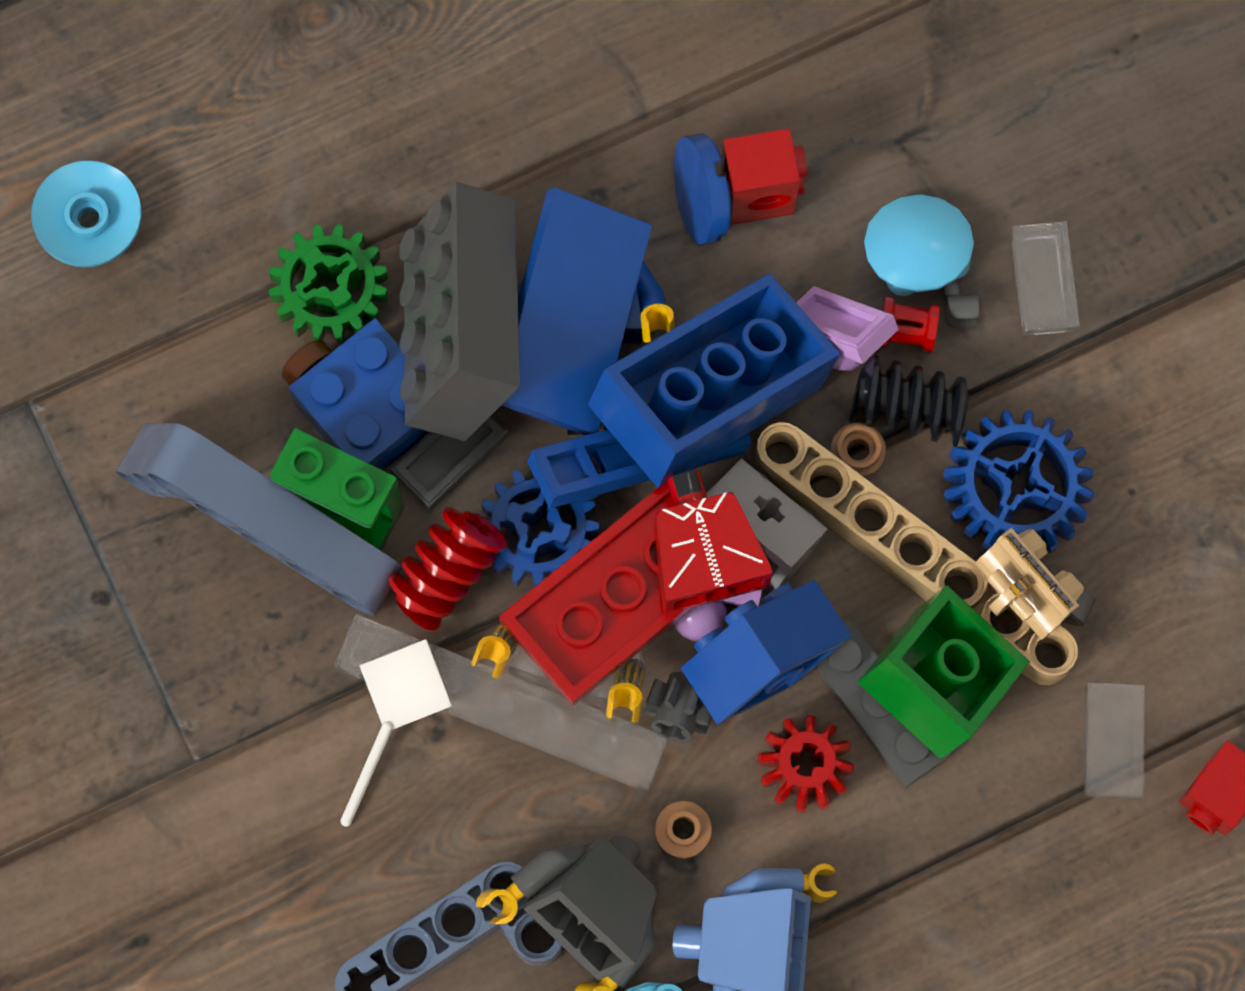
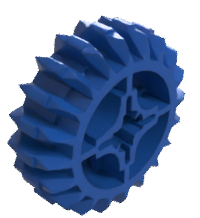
[943,410,1094,553]

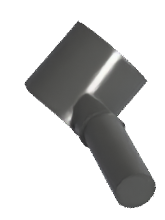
[944,280,979,327]

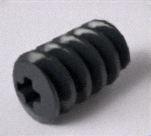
[848,355,969,447]

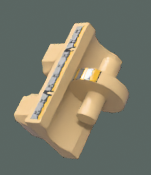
[975,528,1084,640]

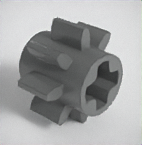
[643,672,712,743]

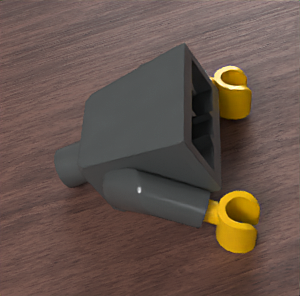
[476,836,657,991]

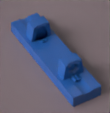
[527,429,752,508]

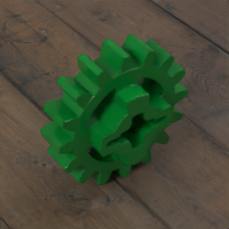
[269,224,388,345]

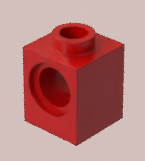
[1178,740,1245,836]

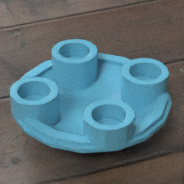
[864,194,974,296]

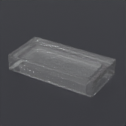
[1010,221,1080,336]
[1084,683,1144,800]

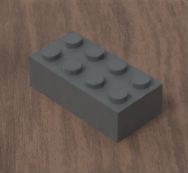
[399,181,520,441]

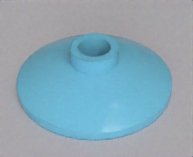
[31,160,142,267]

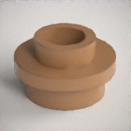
[830,423,886,478]
[655,801,712,859]

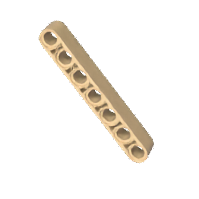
[755,422,1078,685]

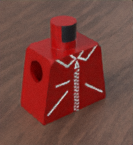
[654,470,773,615]

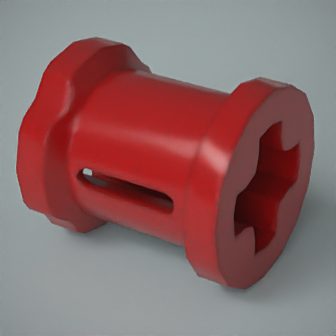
[882,296,940,354]

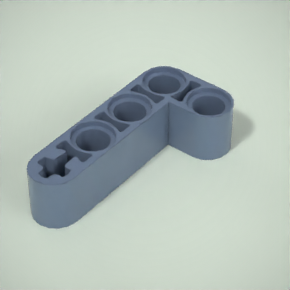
[335,862,564,991]

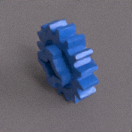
[481,470,599,587]

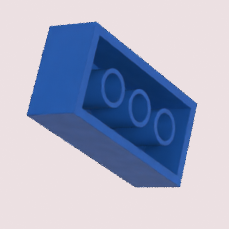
[588,273,840,488]

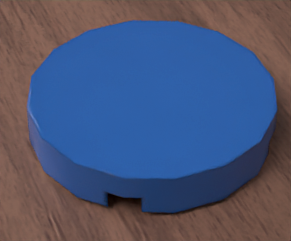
[674,133,731,245]

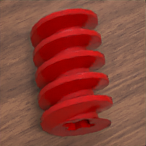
[388,507,507,631]

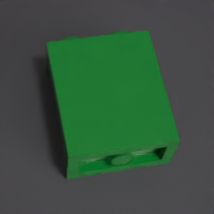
[270,428,404,551]

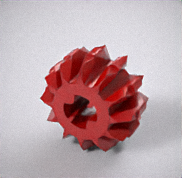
[757,715,855,813]

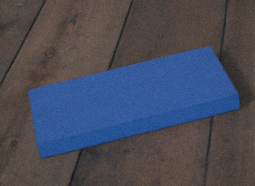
[502,187,652,435]

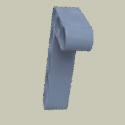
[116,423,403,616]

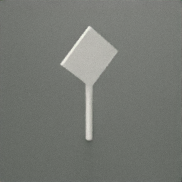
[341,639,452,827]

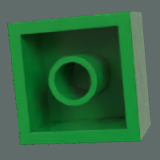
[857,585,1030,759]

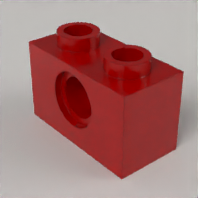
[720,128,807,225]

